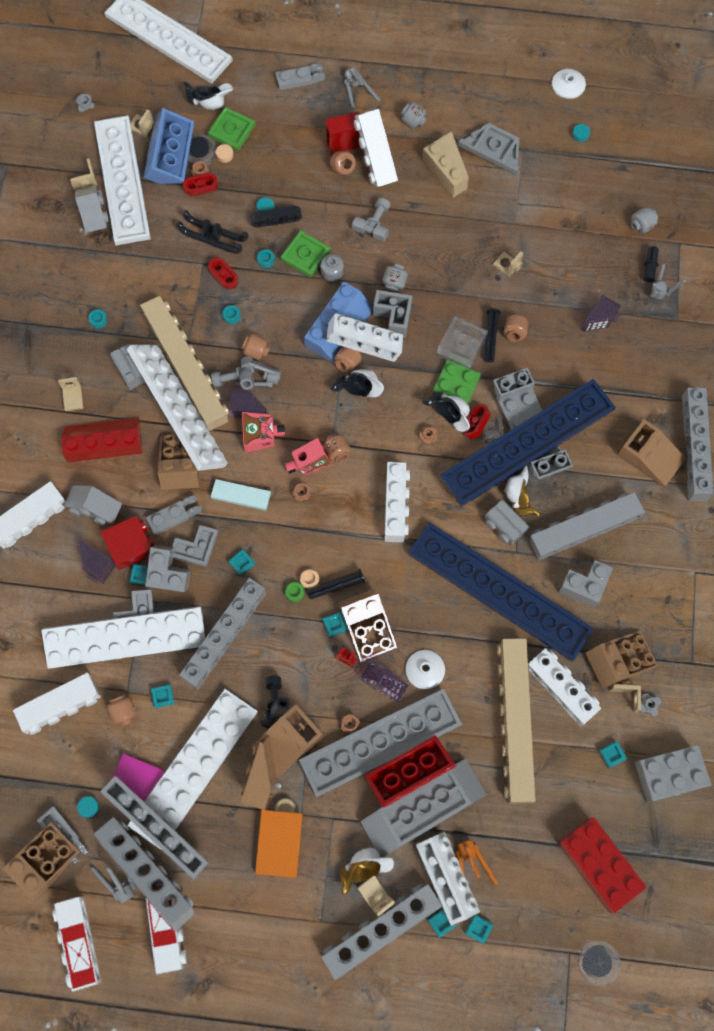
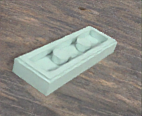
[211,479,271,511]

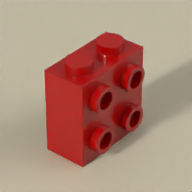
[325,111,361,155]
[101,516,154,571]

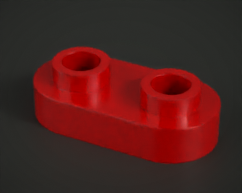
[183,173,218,196]
[208,258,238,290]
[463,404,491,439]

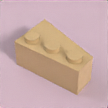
[422,131,469,198]

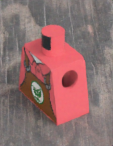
[242,412,285,452]
[285,438,331,475]

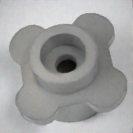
[75,94,95,112]
[640,693,661,716]

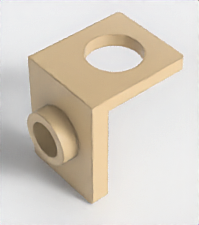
[130,110,154,137]
[70,159,97,191]
[493,251,524,277]
[58,377,84,411]
[610,682,641,713]
[357,875,395,916]

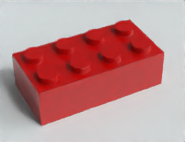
[557,817,647,913]

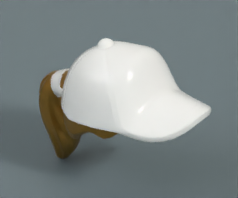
[504,465,540,516]
[340,848,394,895]

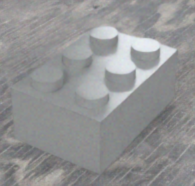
[635,745,712,803]

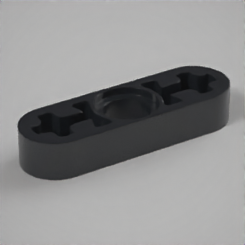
[250,206,302,228]

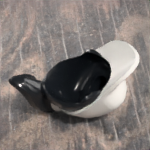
[183,81,233,110]
[331,369,384,397]
[422,392,470,432]

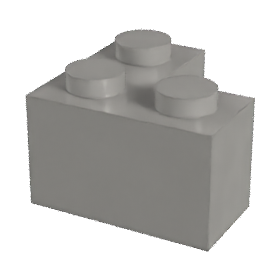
[75,185,109,233]
[373,290,413,338]
[63,485,122,526]
[146,545,191,592]
[559,560,613,608]

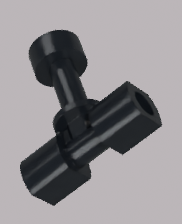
[261,675,290,728]

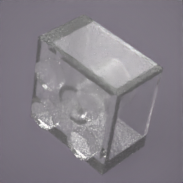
[437,316,488,369]

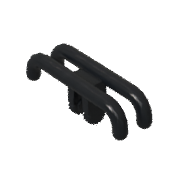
[177,210,248,254]

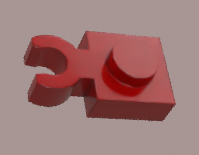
[336,647,357,668]

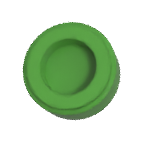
[285,582,305,602]

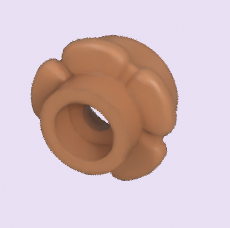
[192,161,209,176]
[419,426,438,444]
[292,483,311,501]
[340,714,360,734]

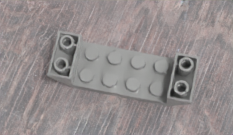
[493,368,573,480]
[360,759,487,858]

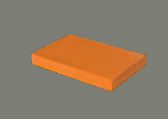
[255,810,303,878]

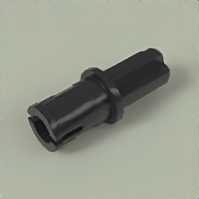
[643,246,659,282]

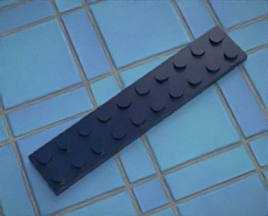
[439,379,616,507]
[408,522,594,662]

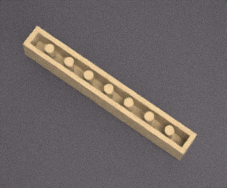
[140,296,229,431]
[497,639,536,804]

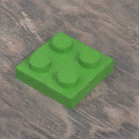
[208,107,256,151]
[281,231,330,278]
[432,360,481,404]

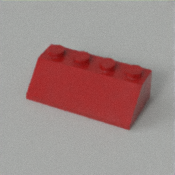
[62,418,143,463]
[364,735,456,808]

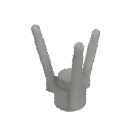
[344,67,380,108]
[650,264,686,299]
[235,360,281,388]
[91,866,136,904]

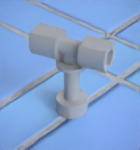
[352,198,391,242]
[211,356,255,390]

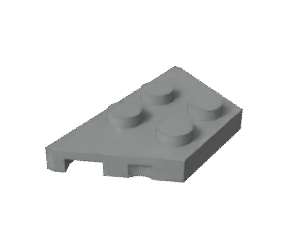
[458,123,519,175]

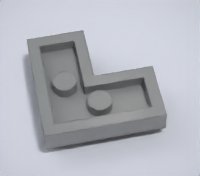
[172,525,219,568]
[113,589,154,618]

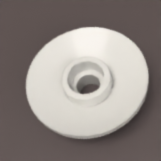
[552,69,586,99]
[405,650,445,690]

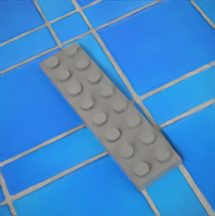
[299,689,462,798]

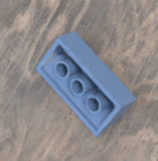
[144,108,195,184]
[304,282,374,364]

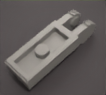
[276,63,325,90]
[146,495,202,535]
[37,806,89,863]

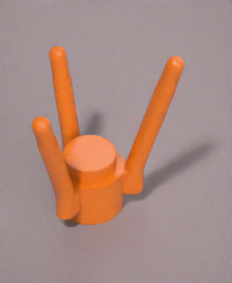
[456,840,497,884]

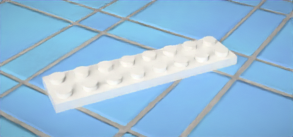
[105,0,232,84]
[94,116,151,245]
[126,345,228,471]
[42,606,206,669]
[127,689,258,850]

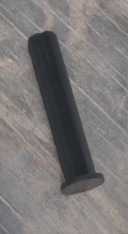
[484,308,501,363]
[307,568,365,599]

